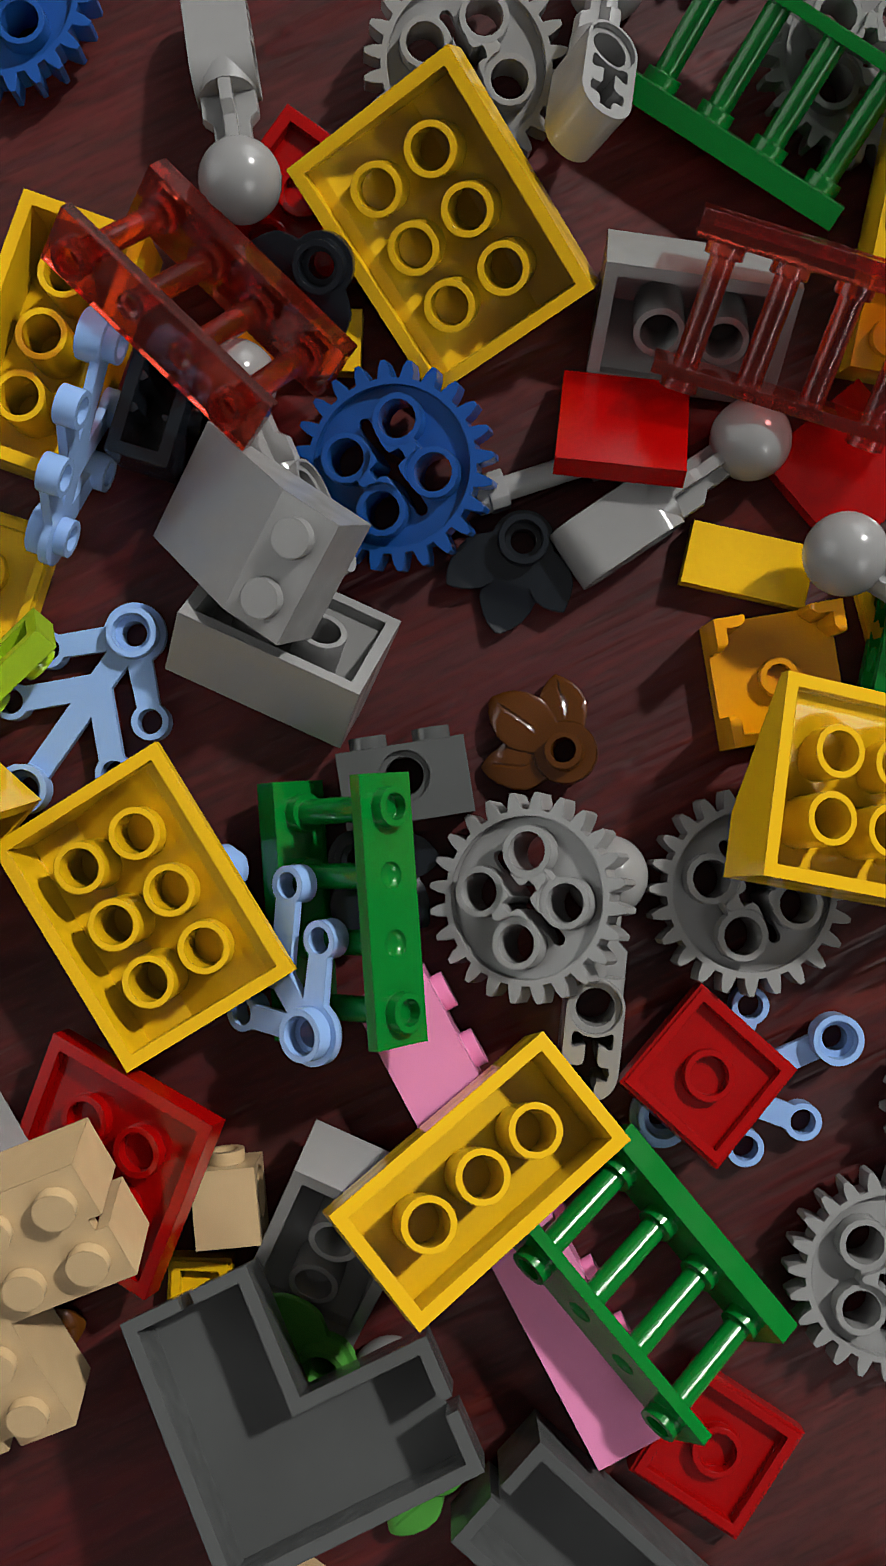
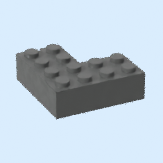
[120,1257,485,1566]
[451,1408,709,1566]

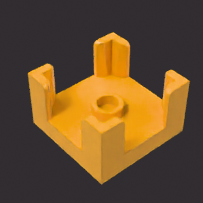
[699,598,847,751]

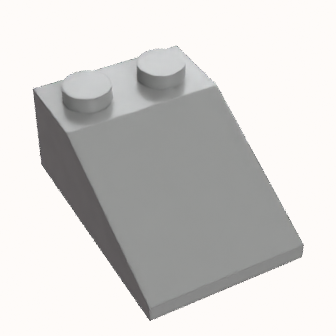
[153,421,371,645]
[254,1119,390,1347]

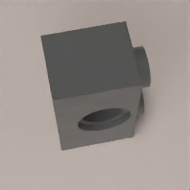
[335,725,476,831]

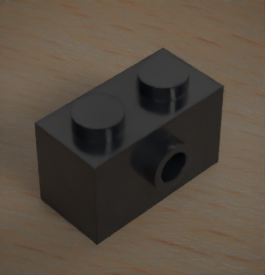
[104,324,212,485]

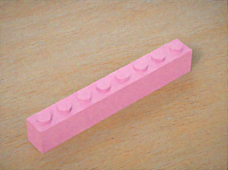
[362,963,661,1471]

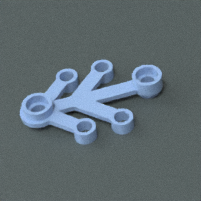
[24,306,130,566]
[0,602,173,814]
[222,844,349,1067]
[628,987,865,1167]

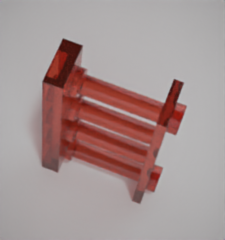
[40,158,358,451]
[650,202,886,454]

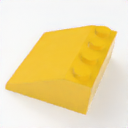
[286,44,599,392]
[723,670,886,907]
[0,741,297,1073]

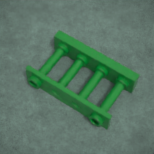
[632,0,886,231]
[257,772,428,1052]
[513,1123,798,1446]

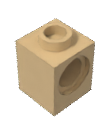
[192,1144,269,1252]

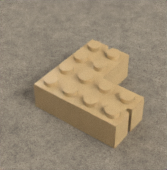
[0,1117,149,1454]

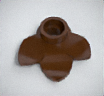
[481,674,598,791]

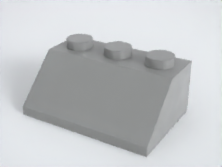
[586,229,804,403]
[165,584,401,748]

